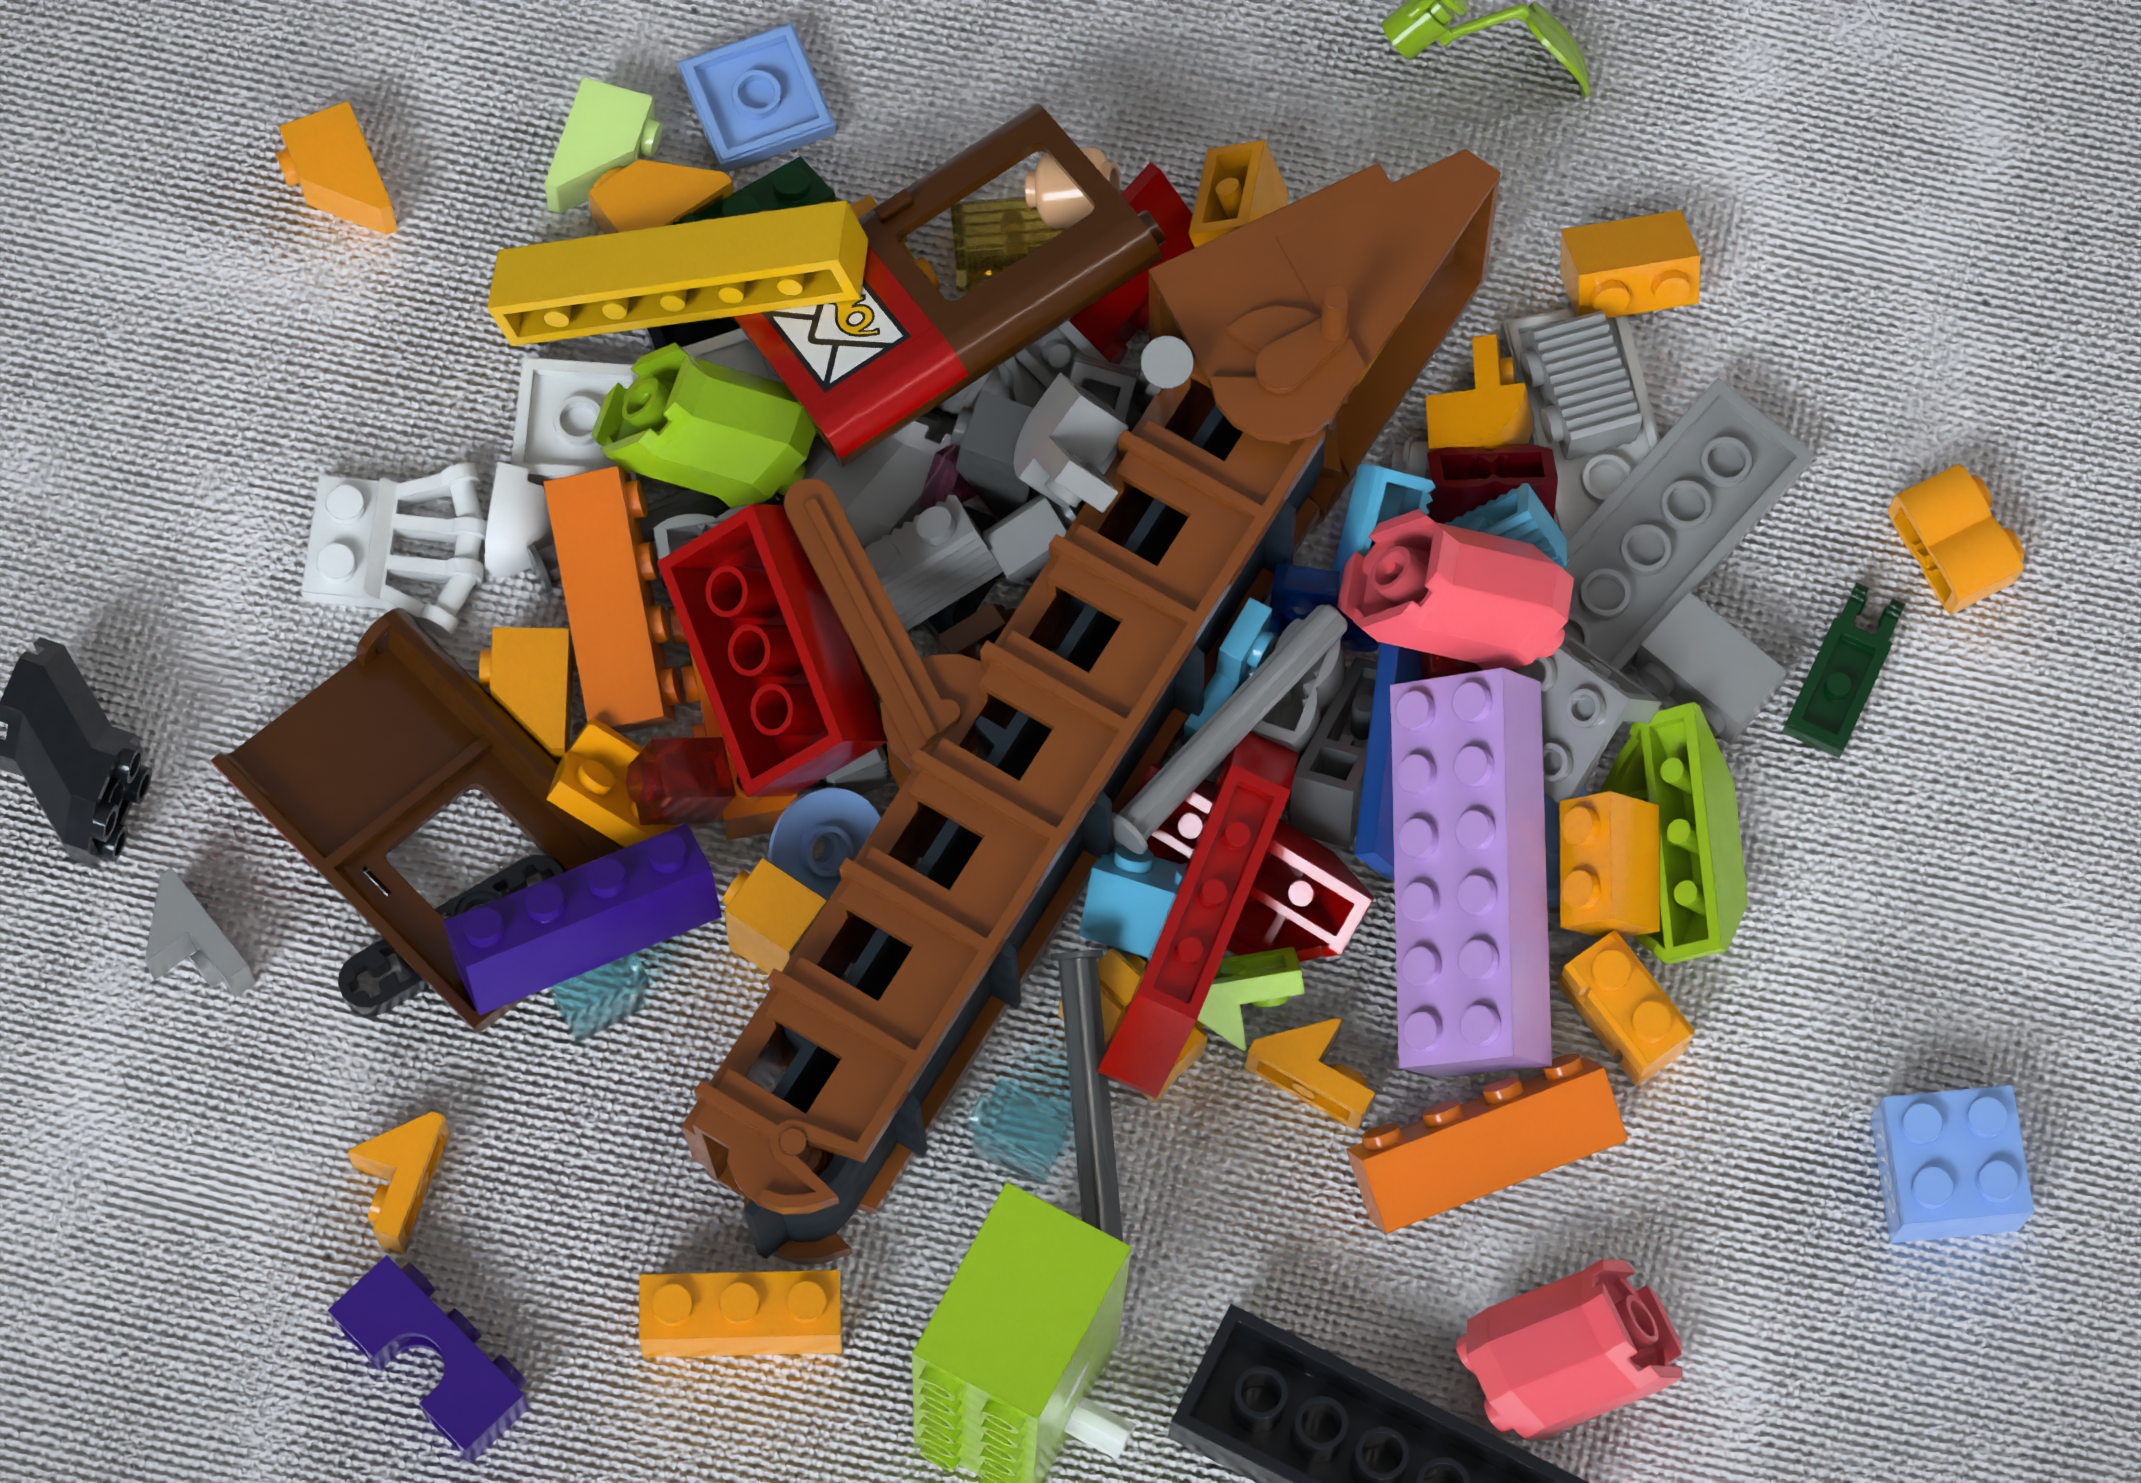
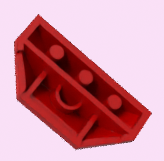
[1131,763,1375,962]

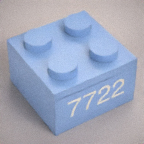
[1870,1085,2034,1243]

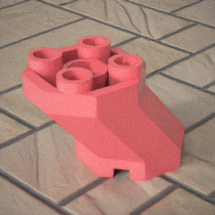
[1337,509,1574,670]
[1456,1259,1683,1440]

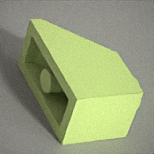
[544,77,663,214]

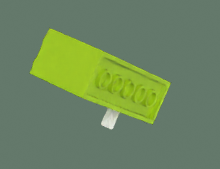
[912,1181,1136,1483]

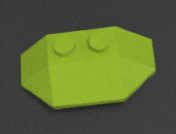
[1599,702,1748,964]

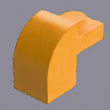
[1426,334,1534,452]

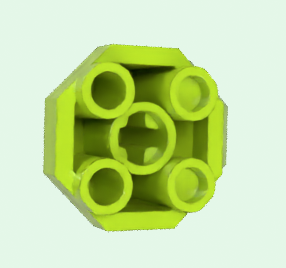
[591,342,818,509]

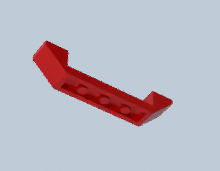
[1096,732,1299,1098]

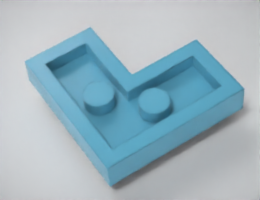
[1182,597,1276,746]

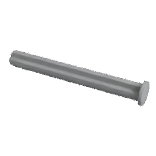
[1131,336,1194,415]
[1112,604,1348,855]

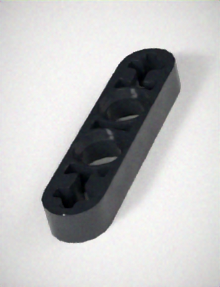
[338,855,564,1017]

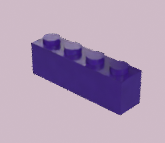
[443,823,722,1016]

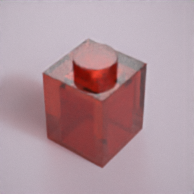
[626,737,736,825]

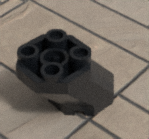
[0,637,152,867]

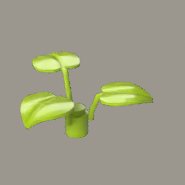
[1381,0,1590,100]

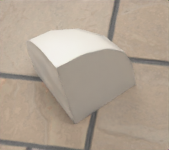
[484,462,554,578]

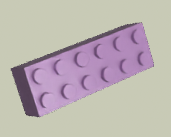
[1390,668,1552,1078]

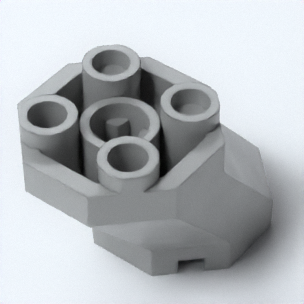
[780,408,960,549]

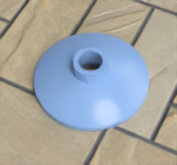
[768,787,881,901]

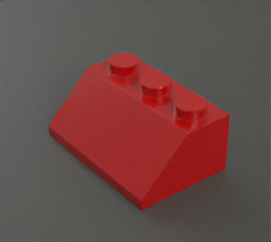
[1069,162,1195,365]

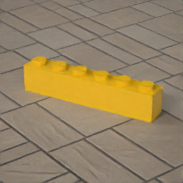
[487,200,869,346]

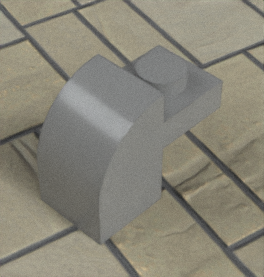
[1014,372,1128,513]

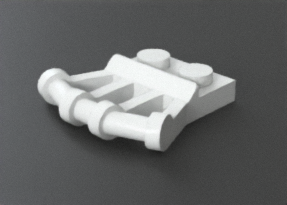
[301,463,487,638]

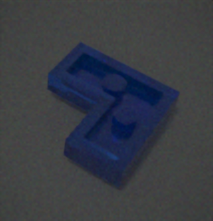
[1269,563,1380,652]

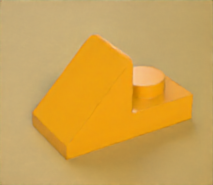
[1245,1017,1375,1131]
[347,1111,450,1253]

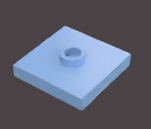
[678,22,836,172]

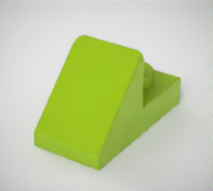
[1197,947,1305,1051]

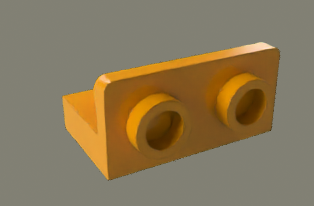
[546,719,699,848]

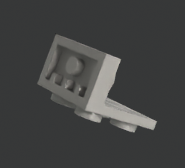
[1511,633,1662,804]

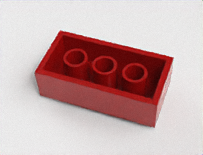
[657,504,888,797]

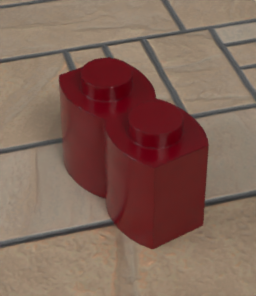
[1425,444,1558,524]

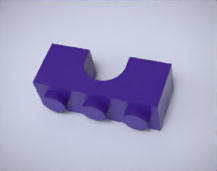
[328,1255,529,1464]

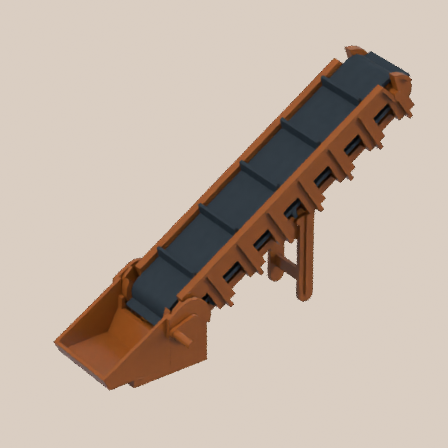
[681,149,1501,1265]

